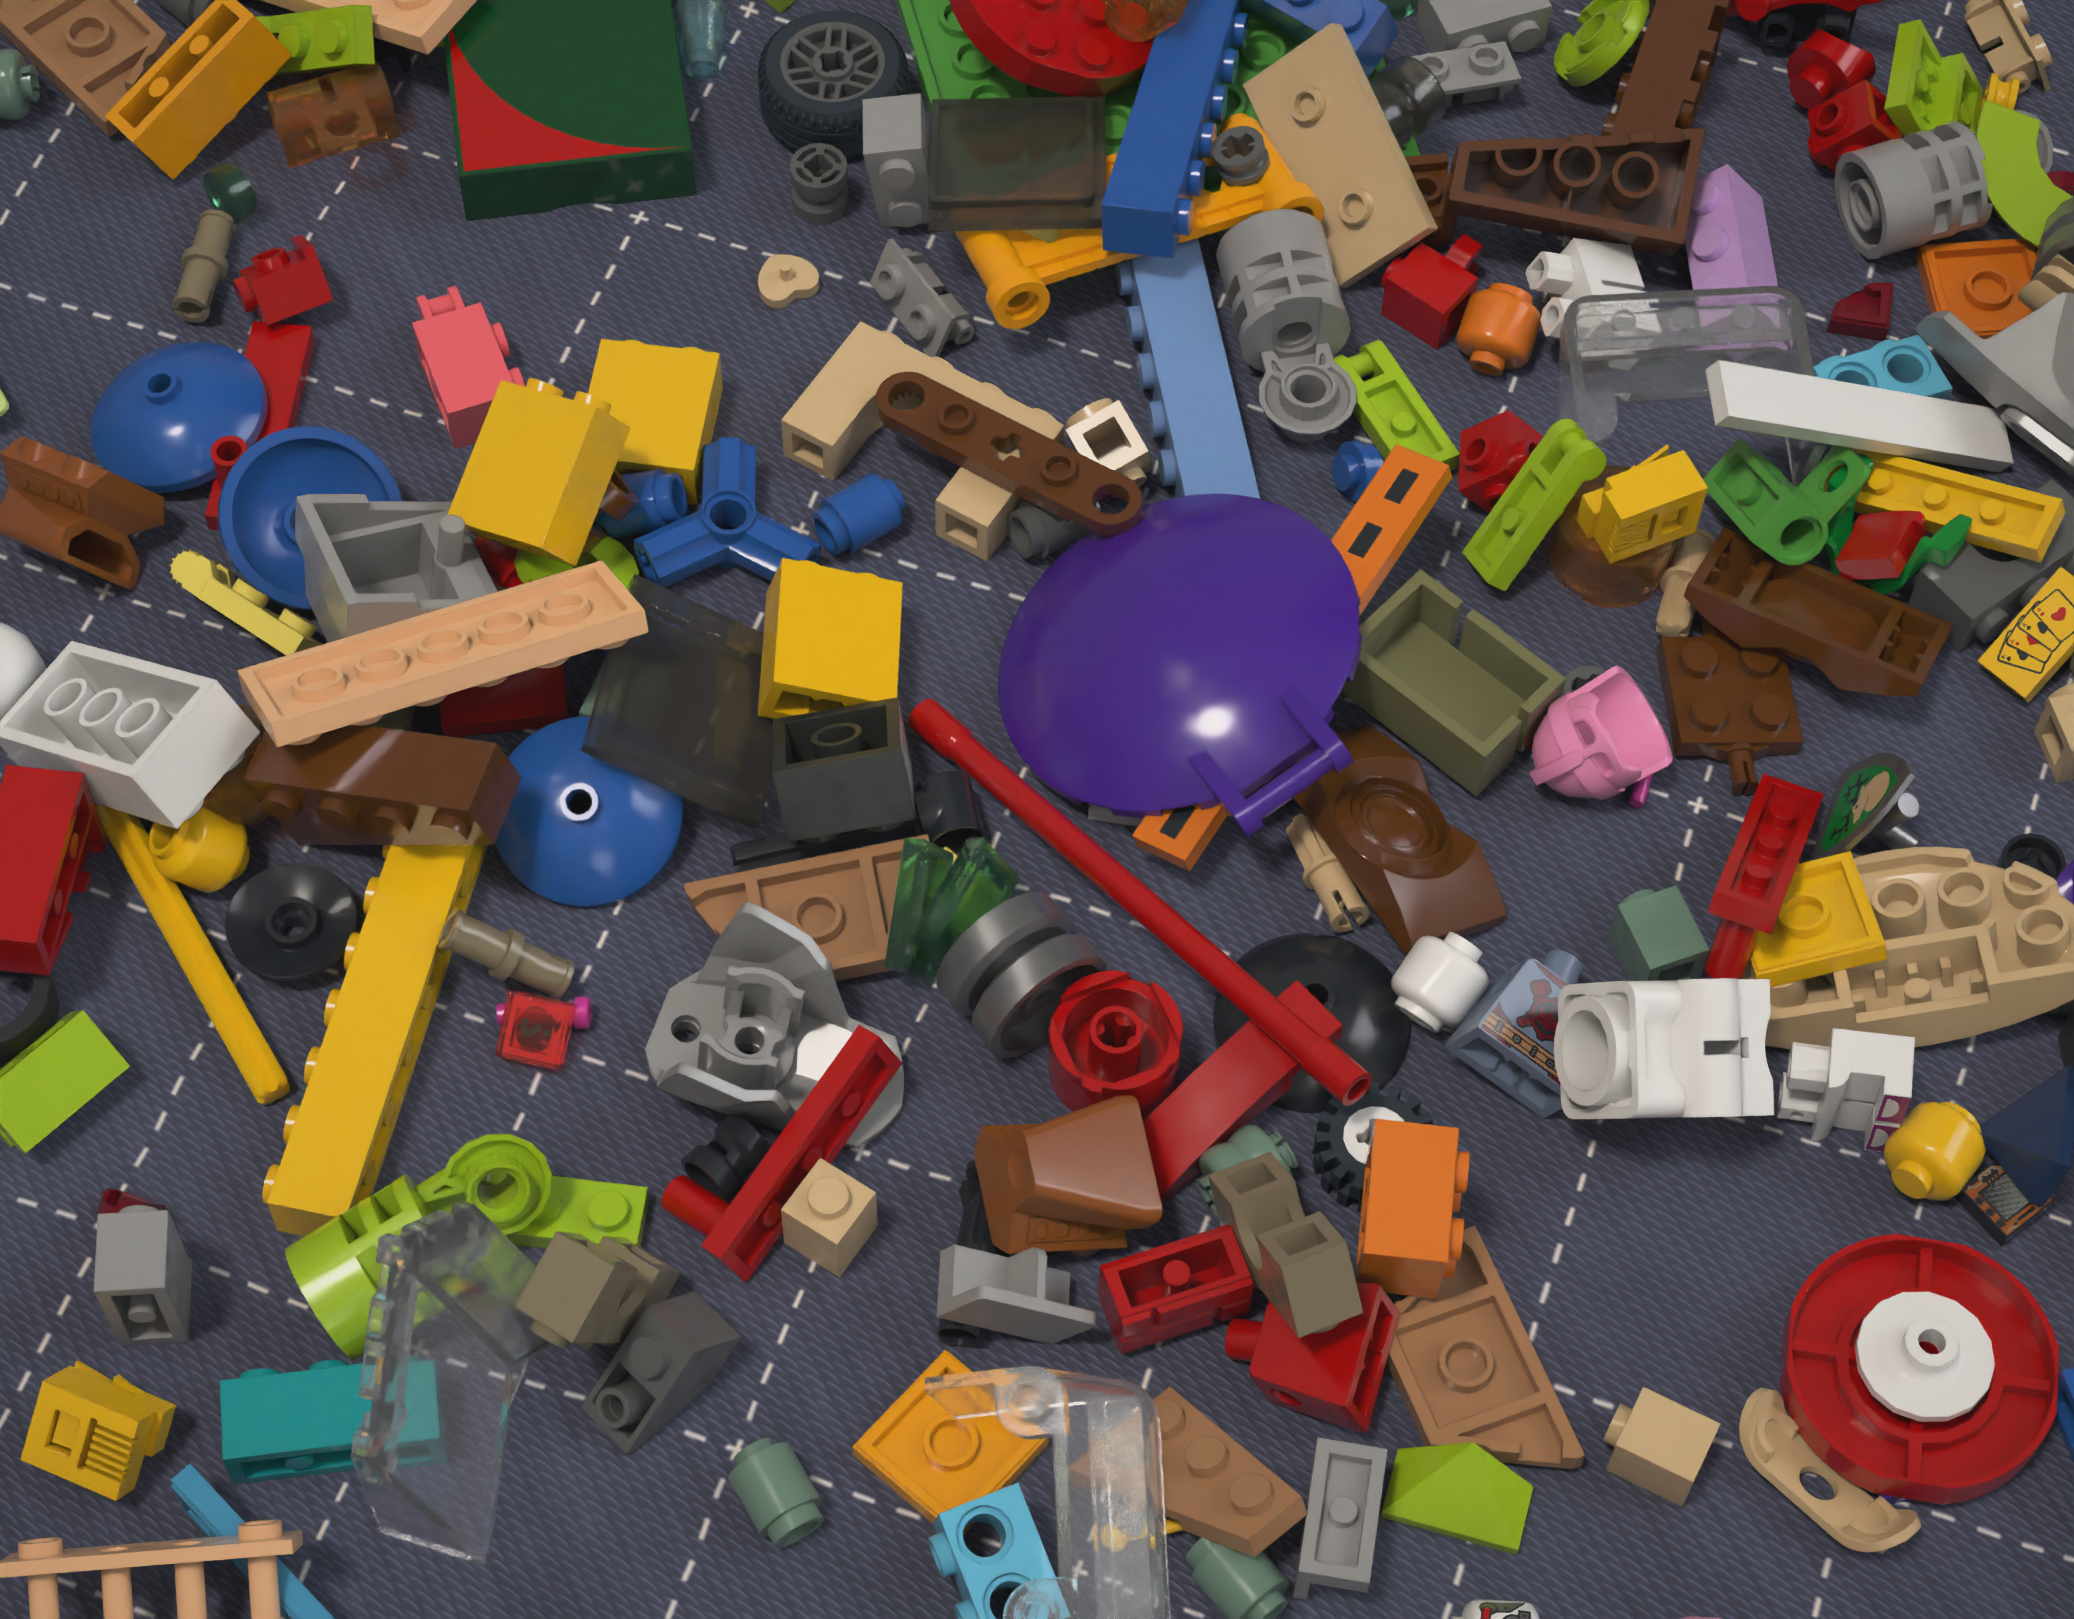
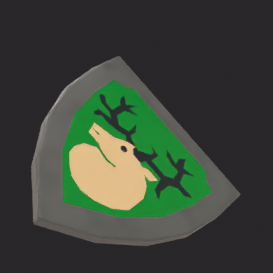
[1809,753,1919,861]

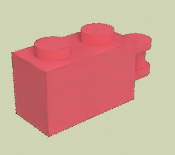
[412,285,525,449]

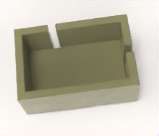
[1341,569,1566,796]

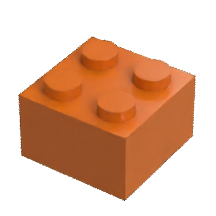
[1355,1119,1470,1299]

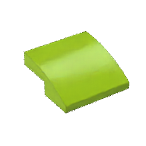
[1884,19,1983,136]

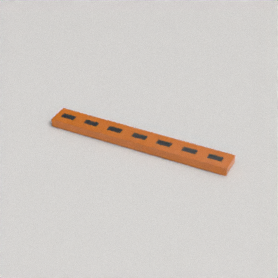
[1132,444,1452,872]

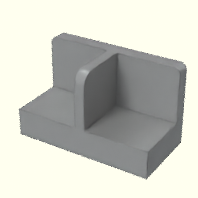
[937,1244,1096,1344]
[1292,1437,1388,1600]

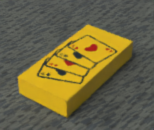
[1978,566,2074,703]

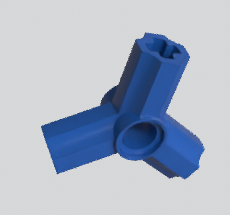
[634,437,821,590]

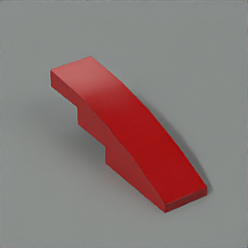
[1143,980,1343,1205]

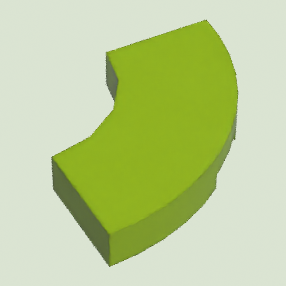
[1975,100,2073,248]

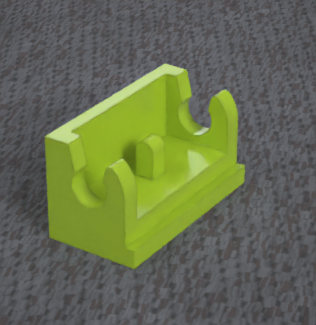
[0,1010,130,1154]

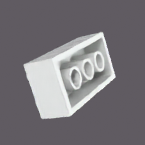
[0,641,260,829]

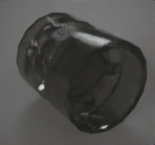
[1369,55,1447,149]

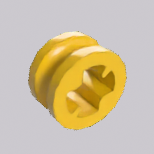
[1980,73,2020,111]

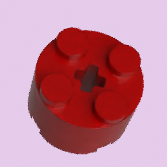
[1048,970,1183,1119]

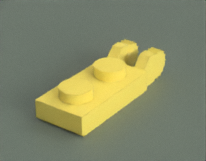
[169,550,323,655]

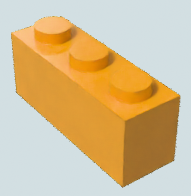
[105,0,292,180]

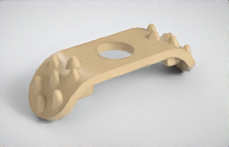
[1739,1387,1921,1554]

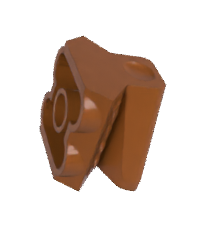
[0,436,165,590]
[974,1095,1162,1257]

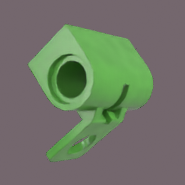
[1703,437,1870,565]

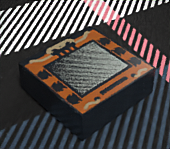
[1955,1160,2055,1247]

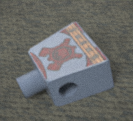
[1445,950,1583,1119]

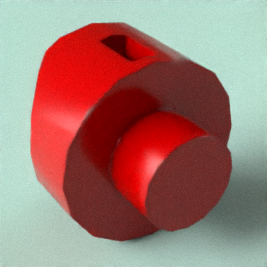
[1787,28,1876,109]

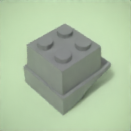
[295,494,498,643]

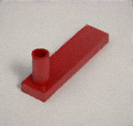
[205,321,315,530]
[1705,773,1824,979]
[661,1025,902,1283]

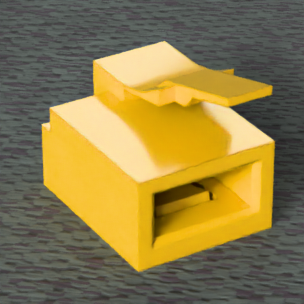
[1577,444,1708,564]
[20,1360,177,1501]

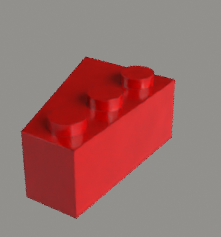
[0,765,108,976]

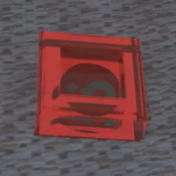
[495,990,577,1070]

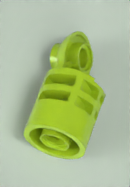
[285,1133,552,1360]

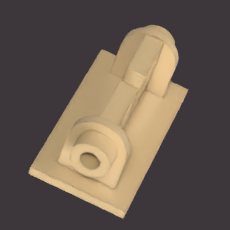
[1964,0,2053,94]

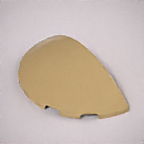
[1743,847,2074,1049]

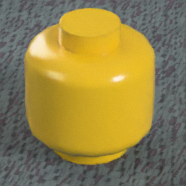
[148,802,250,893]
[1883,1102,1986,1201]

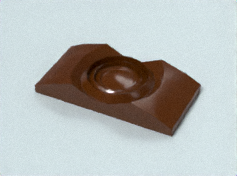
[1683,528,1953,696]
[1277,725,1507,954]

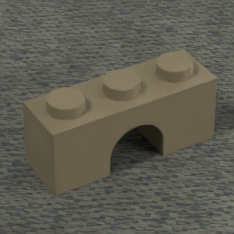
[1208,1152,1363,1338]
[514,1231,681,1349]

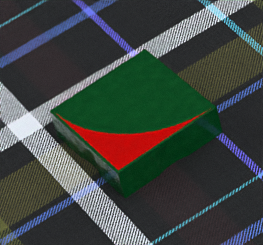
[444,0,697,221]

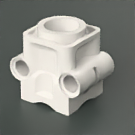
[1554,978,1774,1119]

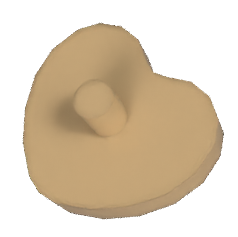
[758,254,820,309]

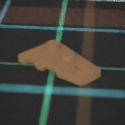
[1064,1386,1308,1557]

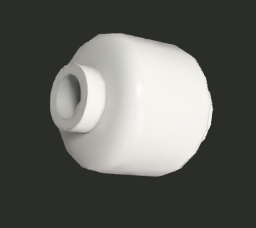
[1391,932,1489,1033]

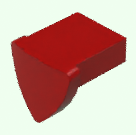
[1835,511,1927,580]

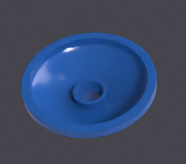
[90,342,268,493]
[218,426,402,611]
[495,716,684,908]

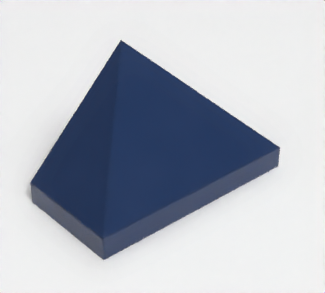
[1980,1065,2074,1207]

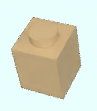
[781,1158,878,1278]
[1603,1387,1720,1507]

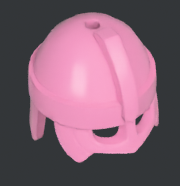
[1529,665,1673,800]

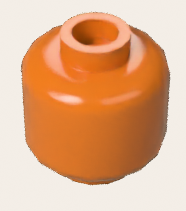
[1456,283,1541,376]

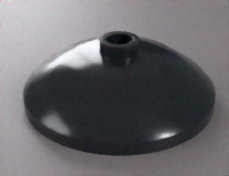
[1213,933,1409,1113]

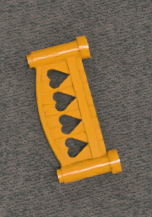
[950,113,1324,329]

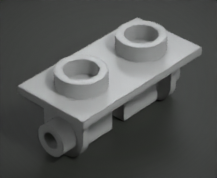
[1395,41,1522,114]
[870,238,975,357]

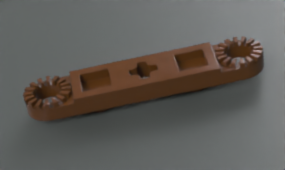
[876,372,1142,538]

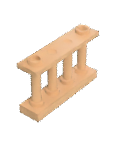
[0,1520,303,1619]

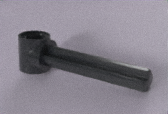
[731,771,985,873]

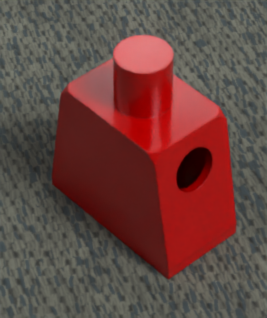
[1225,1283,1400,1433]

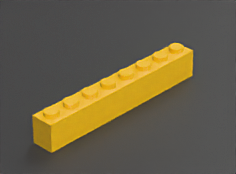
[262,845,488,1236]

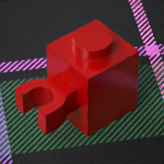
[1381,234,1483,350]

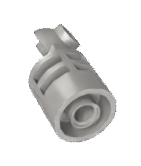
[1834,110,2053,259]
[1216,209,1357,443]

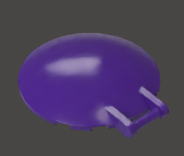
[998,493,1363,838]

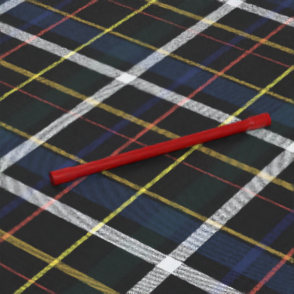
[908,698,1372,1106]

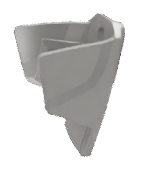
[1914,292,2074,479]
[645,902,904,1149]

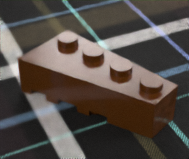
[243,725,522,846]

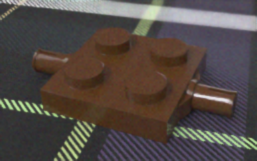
[1655,611,1803,795]

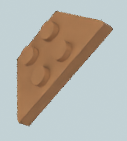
[0,0,170,138]
[684,834,932,981]
[1386,1225,1585,1469]

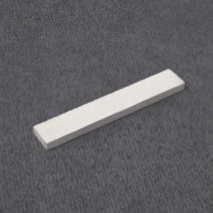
[1705,360,2014,472]

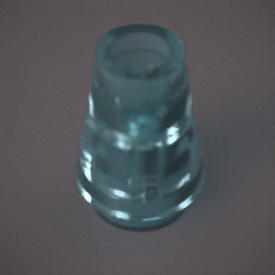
[672,0,728,79]

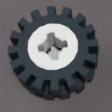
[1312,1082,1433,1212]

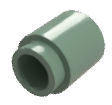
[728,1438,824,1549]
[1185,1537,1289,1619]

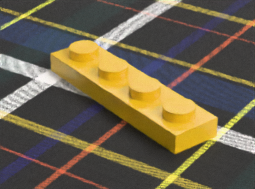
[1824,445,2066,563]

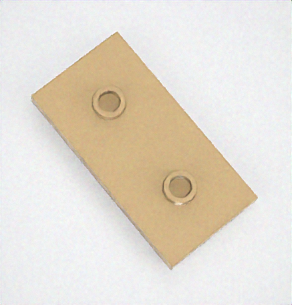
[1243,23,1438,288]

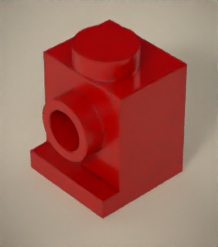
[232,234,333,326]

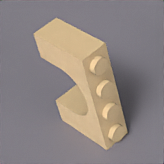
[781,321,1065,561]

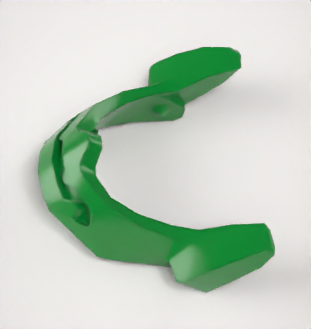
[1824,454,1972,595]

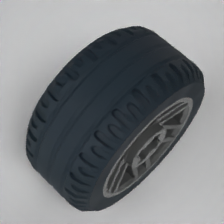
[758,10,909,160]

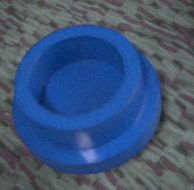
[1332,440,1383,502]

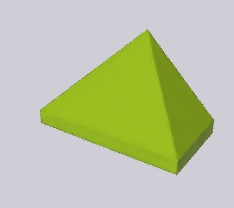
[1380,1442,1534,1555]

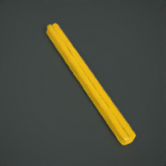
[96,803,290,1105]

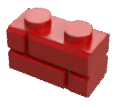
[1098,1224,1254,1354]

